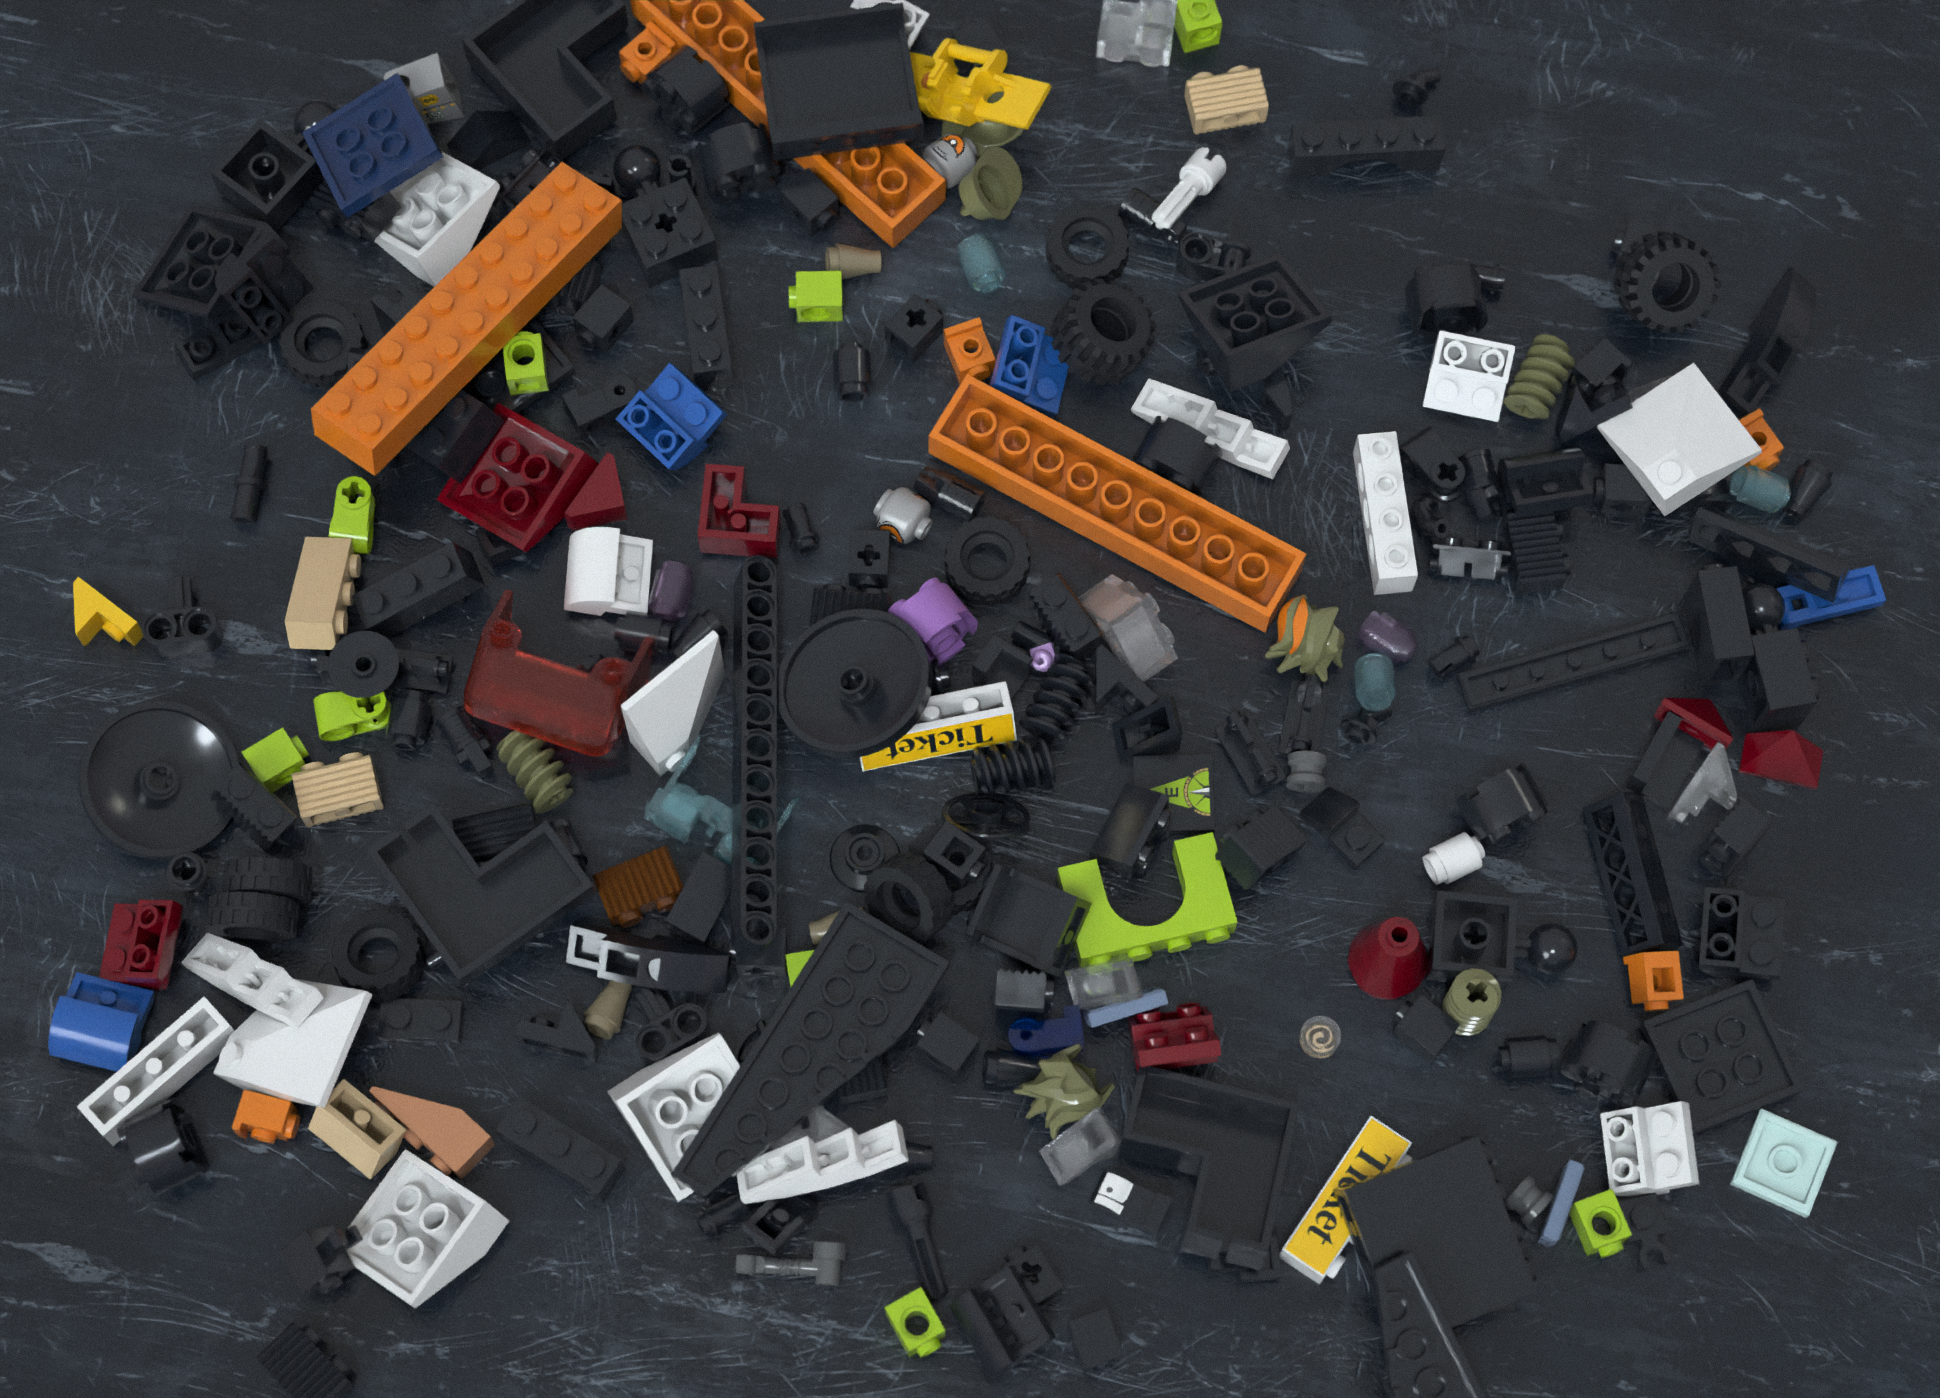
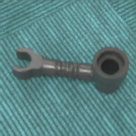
[736,1242,846,1286]

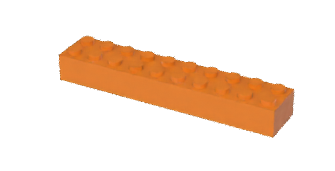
[630,0,946,248]
[311,162,622,476]
[928,374,1306,633]

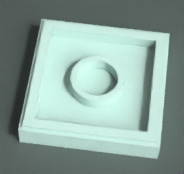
[1730,1109,1837,1218]

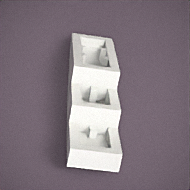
[1131,378,1290,479]
[181,933,324,1028]
[737,1120,909,1204]

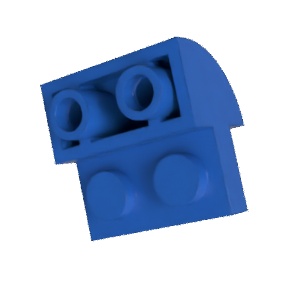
[990,315,1069,418]
[616,363,728,470]
[48,972,155,1071]

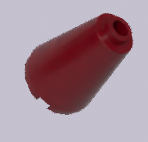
[1347,917,1428,1000]

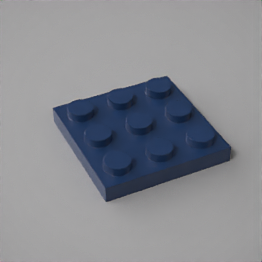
[302,73,444,218]

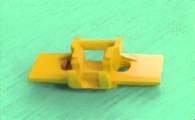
[909,38,1052,130]

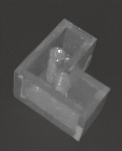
[1096,0,1178,67]
[1078,574,1178,682]

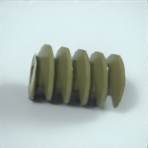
[1503,334,1576,420]
[496,723,574,814]
[1442,968,1502,1036]

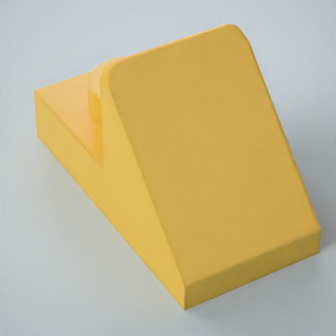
[73,577,144,646]

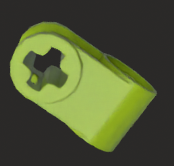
[329,476,376,554]
[313,692,391,741]

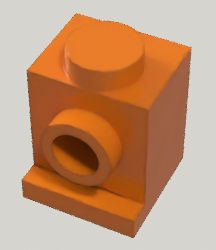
[619,20,677,84]
[944,317,996,384]
[1739,408,1784,478]
[1623,951,1684,1011]
[231,1090,300,1144]

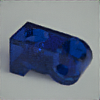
[1008,1005,1085,1058]

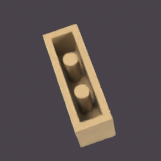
[284,537,361,650]

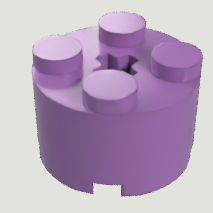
[887,578,978,665]

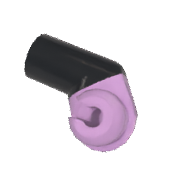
[1011,620,1055,672]

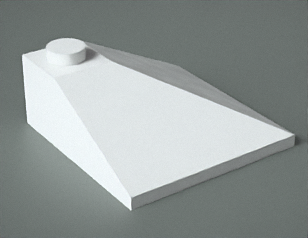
[375,151,500,287]
[1597,363,1762,516]
[621,630,725,776]
[213,978,373,1108]
[607,1033,740,1202]
[347,1149,509,1308]

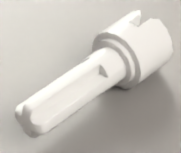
[1152,148,1226,230]

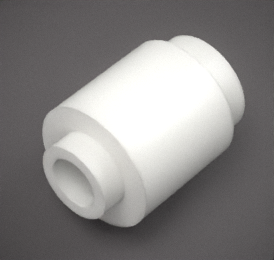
[1423,832,1485,885]

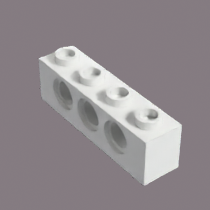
[1353,431,1418,595]

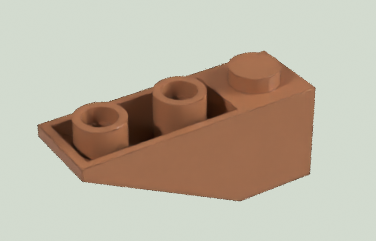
[369,1086,495,1180]

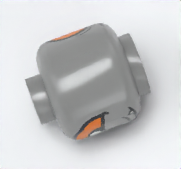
[922,133,977,189]
[873,487,933,544]

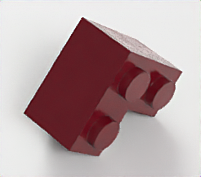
[697,464,781,559]

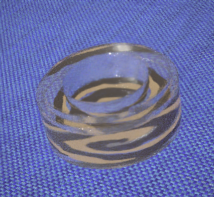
[1299,1016,1341,1058]

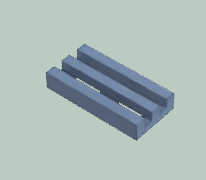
[1082,985,1169,1028]
[1537,1160,1584,1248]

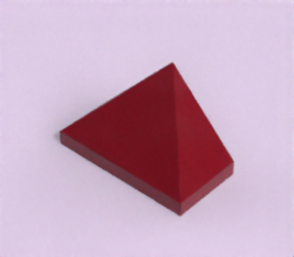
[1654,698,1733,756]
[1738,730,1823,789]

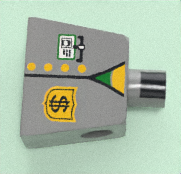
[384,53,465,124]

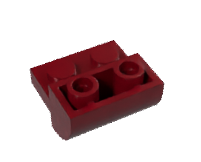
[99,899,184,990]
[1127,1002,1221,1073]

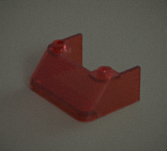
[463,589,653,756]

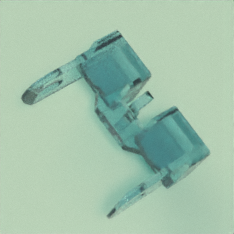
[643,735,800,867]

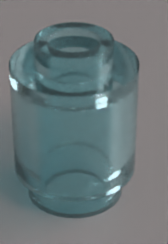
[958,234,1006,293]
[1730,465,1791,513]
[1354,653,1395,711]

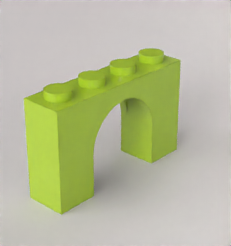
[1057,832,1237,971]

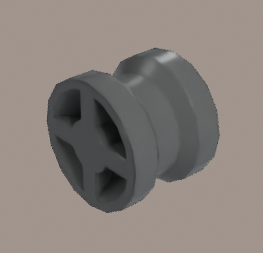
[1286,751,1327,793]
[1504,1174,1555,1227]

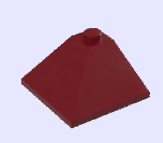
[436,403,599,553]

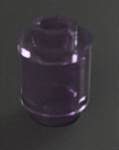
[648,561,694,622]
[1357,610,1418,665]

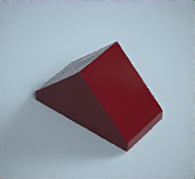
[564,452,627,531]

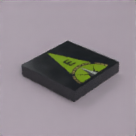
[1133,754,1215,835]

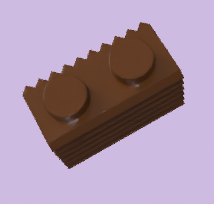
[592,846,684,928]

